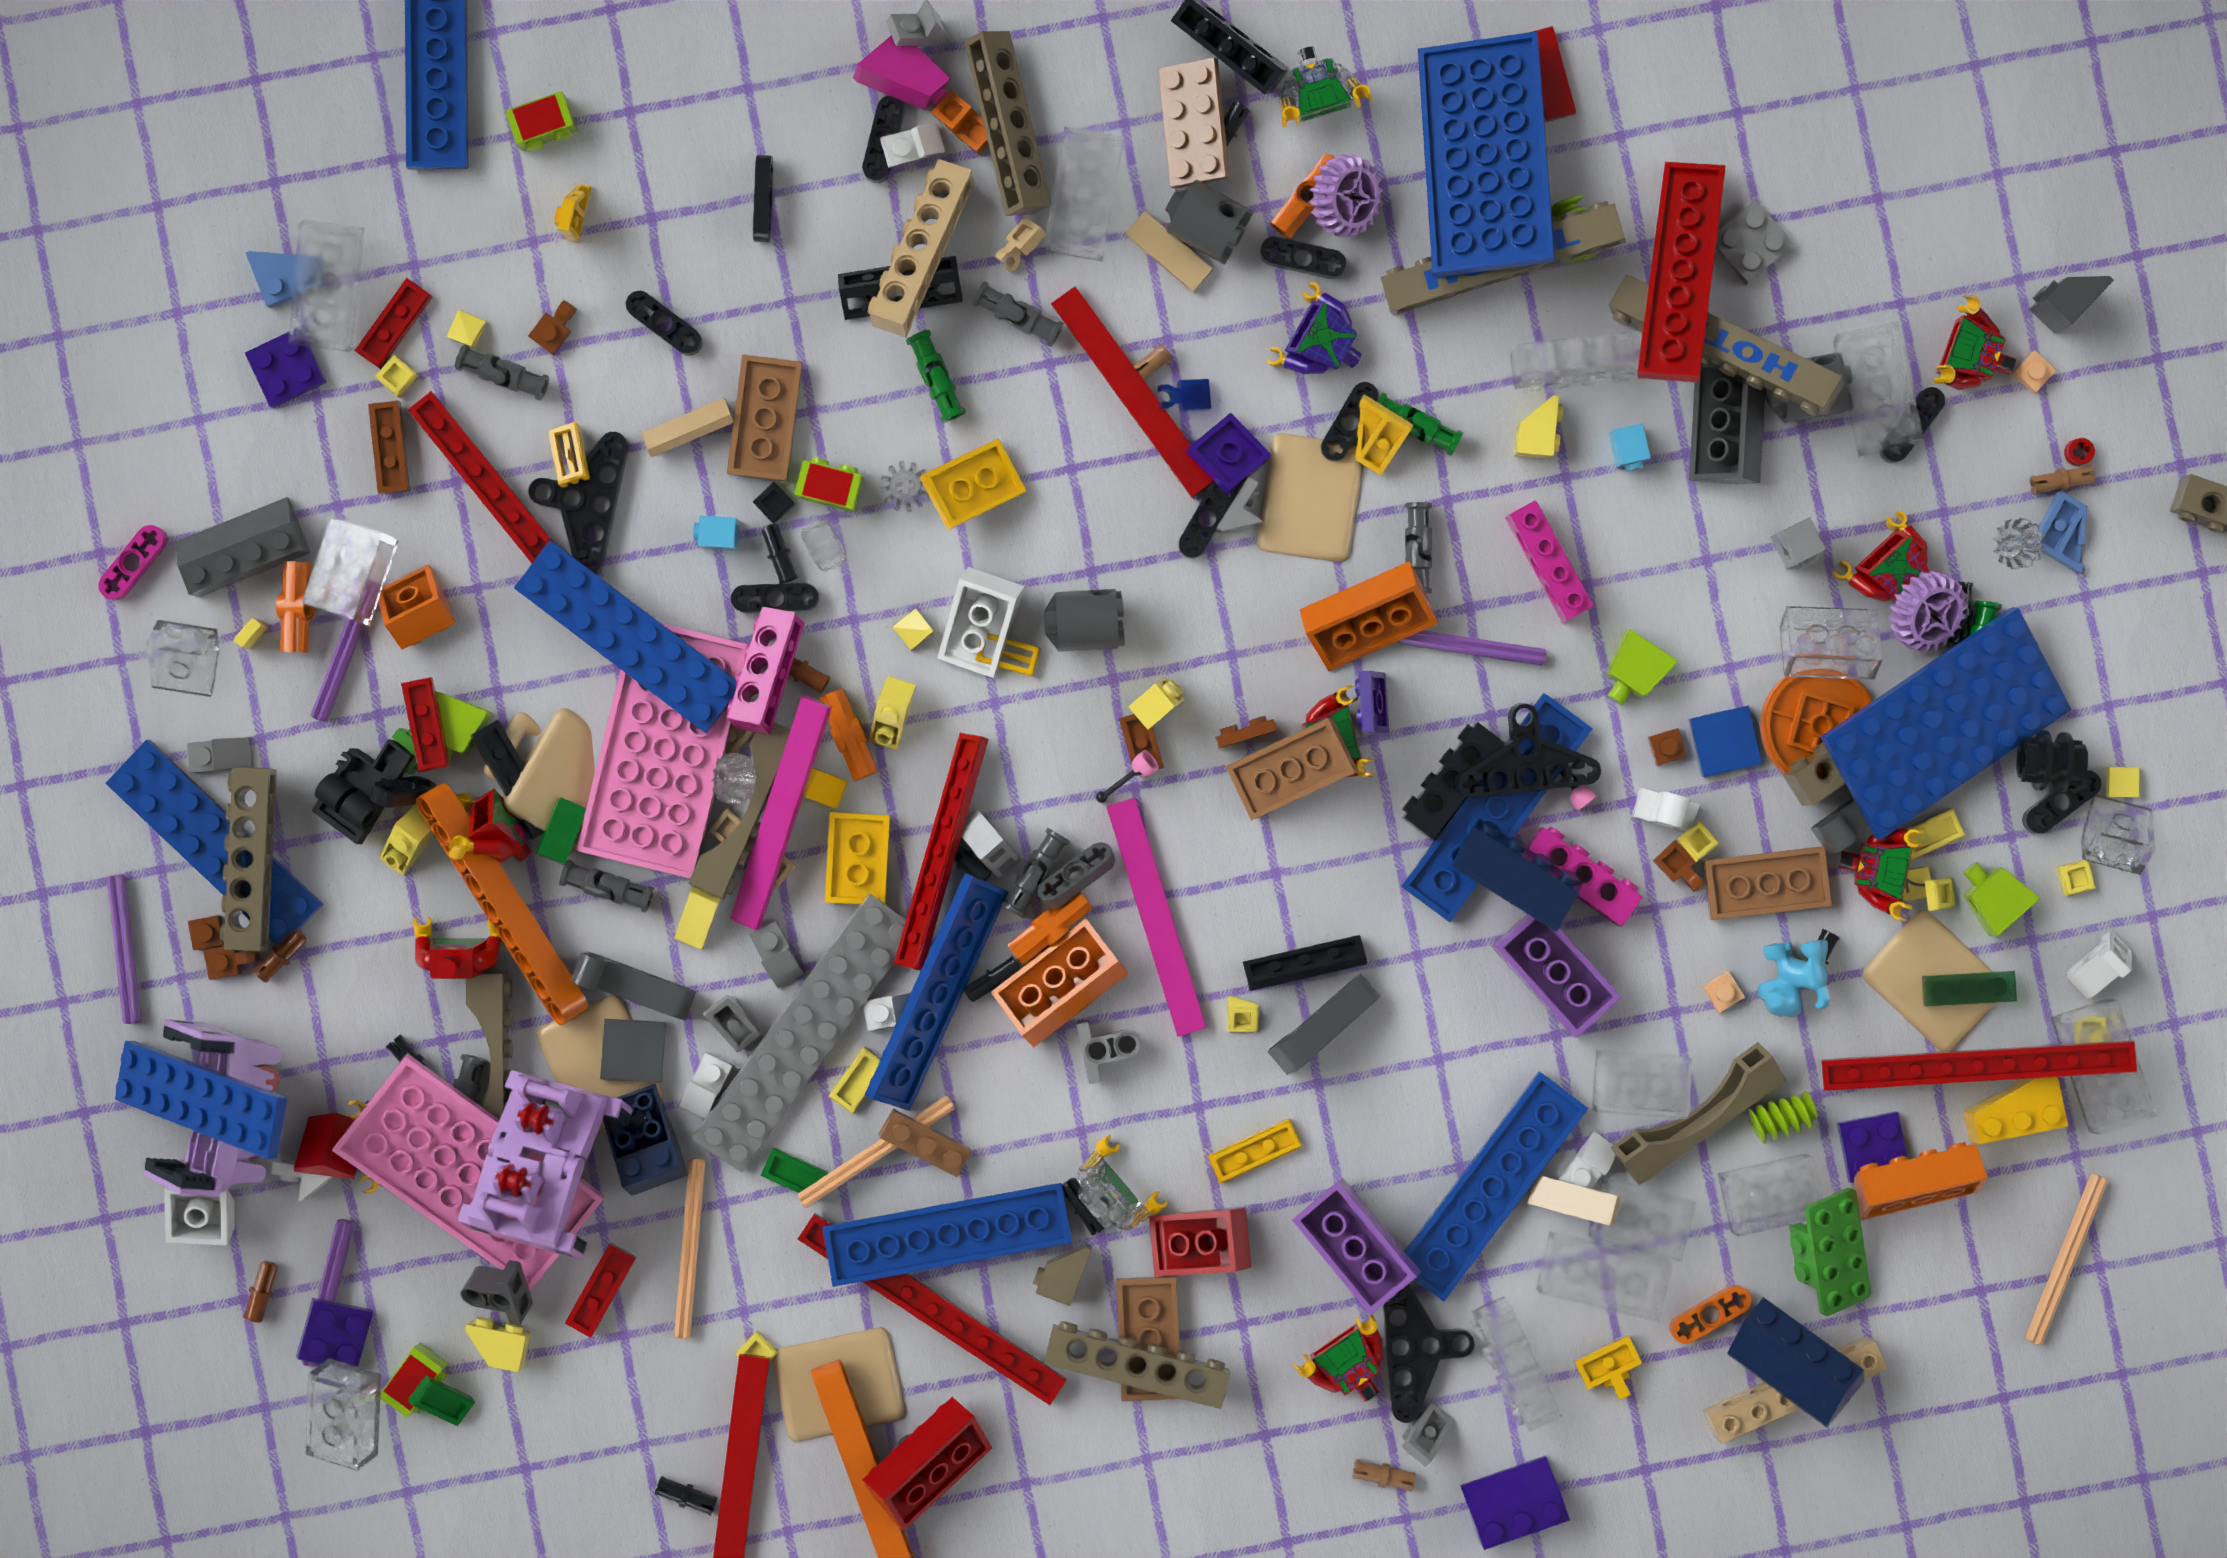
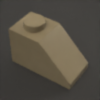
[1033,1244,1092,1306]

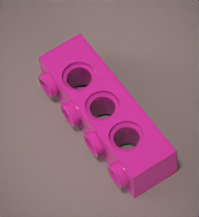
[1505,500,1594,623]
[727,606,805,735]
[1527,826,1643,927]

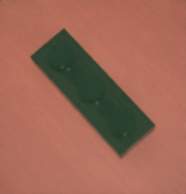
[1922,971,2017,1006]

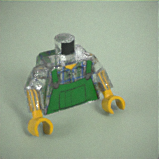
[1279,46,1373,127]
[1077,1135,1168,1231]

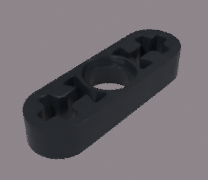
[862,96,905,183]
[753,155,773,242]
[1260,237,1346,279]
[626,291,702,356]
[1321,382,1378,462]
[1879,387,1945,463]
[1178,482,1236,559]
[731,583,819,613]
[2022,770,2101,834]
[369,776,437,808]

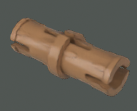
[2029,465,2095,495]
[1352,1459,1416,1492]

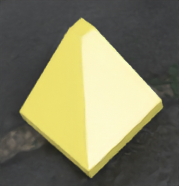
[447,310,486,349]
[893,609,935,651]
[1677,820,1719,862]
[1228,996,1259,1032]

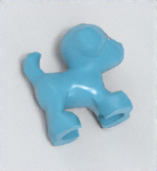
[1757,940,1830,1017]

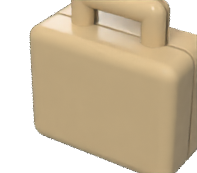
[1257,433,1363,562]
[483,708,595,852]
[1863,910,2006,1052]
[536,995,665,1132]
[772,1327,905,1441]

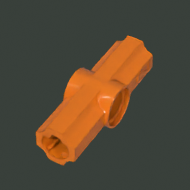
[1270,152,1335,240]
[276,561,316,653]
[819,688,878,782]
[1007,892,1093,965]

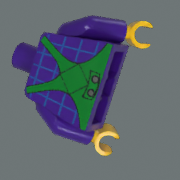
[1266,282,1362,374]

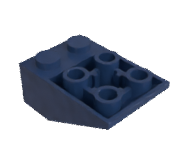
[603,1084,688,1196]

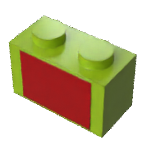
[505,91,578,152]
[794,457,864,513]
[378,1343,449,1418]

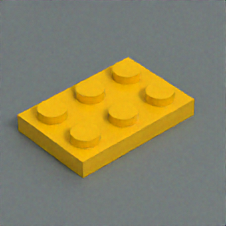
[919,438,1027,530]
[825,812,891,904]

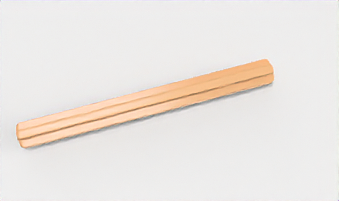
[798,1096,955,1207]
[674,1158,705,1339]
[2026,1174,2108,1345]

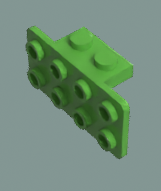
[1789,1187,1871,1316]

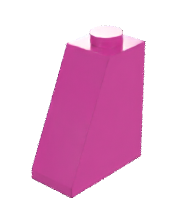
[853,35,950,110]

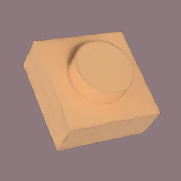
[2011,350,2057,394]
[1702,971,1745,1013]

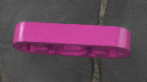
[98,525,168,600]

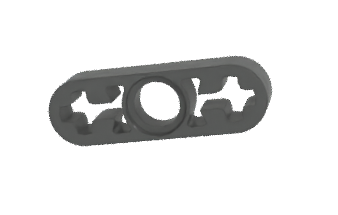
[1038,842,1115,909]

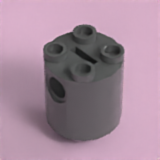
[1165,179,1254,265]
[1765,353,1853,423]
[1044,589,1125,652]

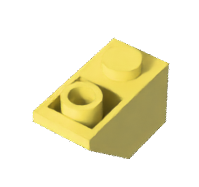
[1514,395,1563,460]
[868,676,916,750]
[1128,677,1185,730]
[379,804,434,876]
[465,1317,531,1372]

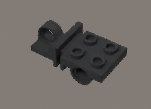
[312,739,414,844]

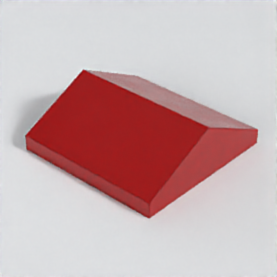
[293,1113,357,1179]

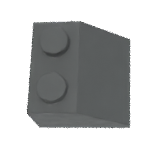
[2029,276,2114,334]

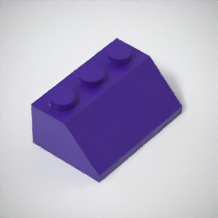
[1460,1456,1570,1550]

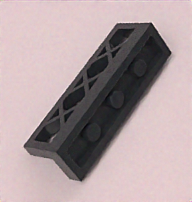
[838,256,963,320]

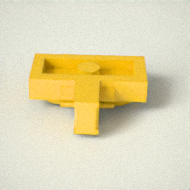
[1573,1335,1642,1400]

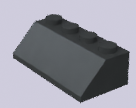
[1689,361,1765,484]
[176,497,310,597]

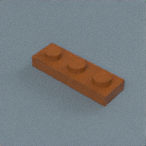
[368,401,410,495]

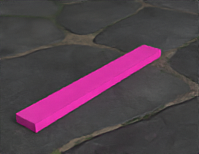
[730,695,832,930]
[1106,798,1206,1037]

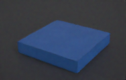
[1688,705,1762,777]

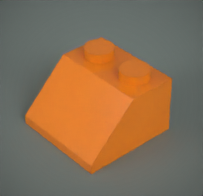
[376,564,456,650]

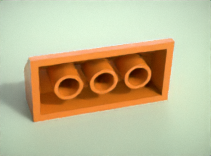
[1299,561,1439,671]
[991,919,1129,1048]
[1854,1142,1988,1220]

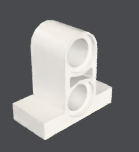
[1632,788,1700,832]
[2065,930,2132,999]

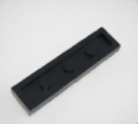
[470,720,544,839]
[1243,935,1367,991]

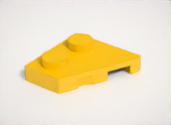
[554,183,591,243]
[1355,394,1413,476]

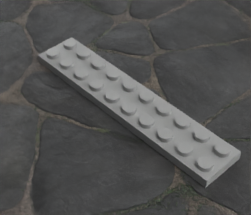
[692,893,906,1173]

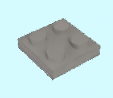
[1716,199,1794,285]

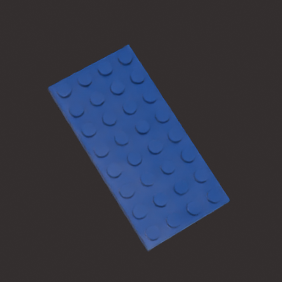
[1418,31,1555,277]
[1821,607,2072,840]

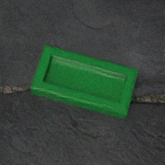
[535,797,586,865]
[760,1147,828,1193]
[408,1375,475,1426]

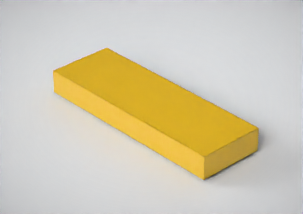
[1207,1118,1302,1184]

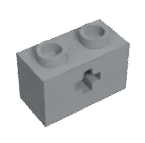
[1770,517,1826,570]

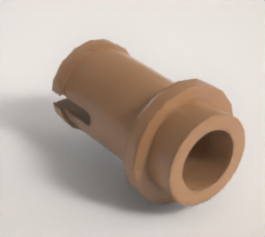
[1133,344,1173,380]

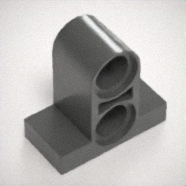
[460,1260,533,1325]

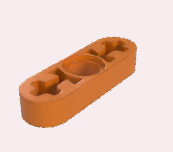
[1669,1285,1752,1344]

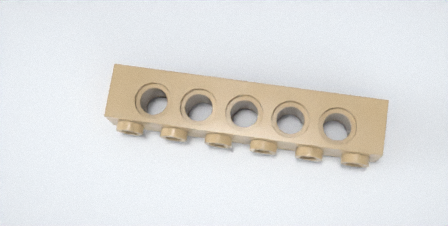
[868,159,974,338]
[1703,1336,1888,1444]

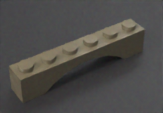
[688,722,791,900]
[466,973,513,1120]
[1611,1042,1787,1186]

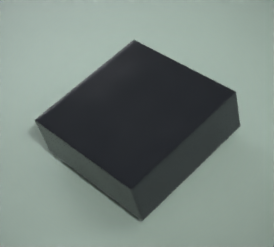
[753,482,795,524]

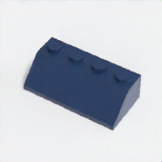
[1452,819,1582,932]
[1727,1297,1864,1428]

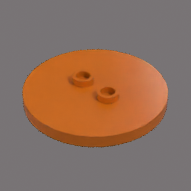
[1760,665,1873,779]

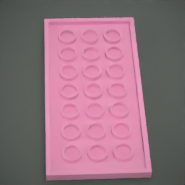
[576,623,748,879]
[332,1053,605,1291]

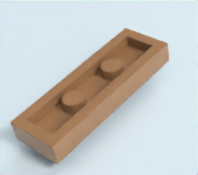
[878,1108,972,1177]

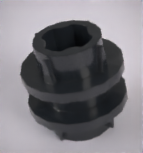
[2016,730,2088,792]

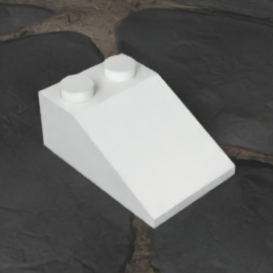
[937,567,1024,678]

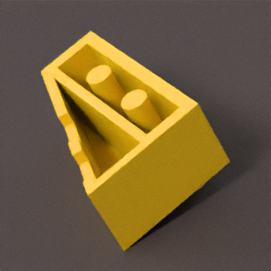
[1963,1077,2068,1145]

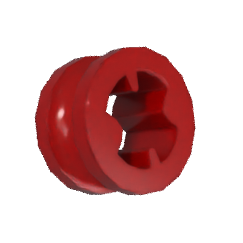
[2064,438,2095,466]

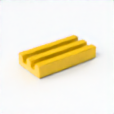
[548,422,590,488]
[975,633,1041,677]

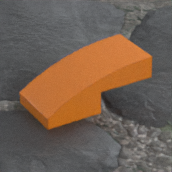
[931,90,989,155]

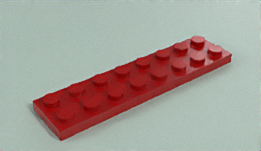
[1637,162,1726,383]

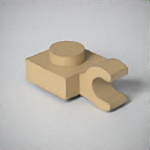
[995,217,1046,272]

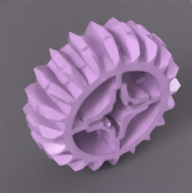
[1309,155,1384,237]
[1888,571,1969,653]

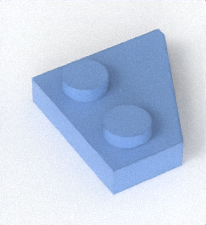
[246,251,325,308]
[2029,492,2087,573]

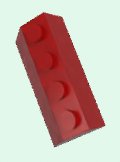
[862,1397,992,1531]

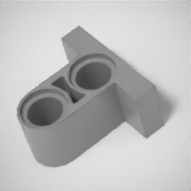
[961,809,1021,878]
[1076,1021,1140,1084]

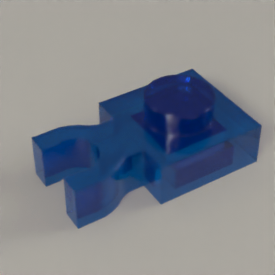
[1157,379,1212,412]

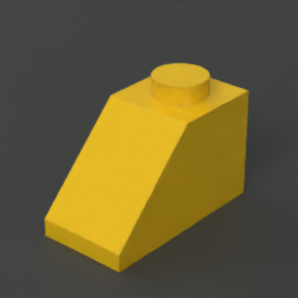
[803,767,848,809]

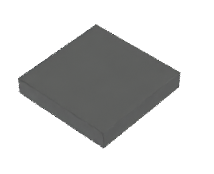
[600,1019,666,1083]

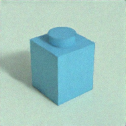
[1609,423,1651,472]
[693,515,739,551]

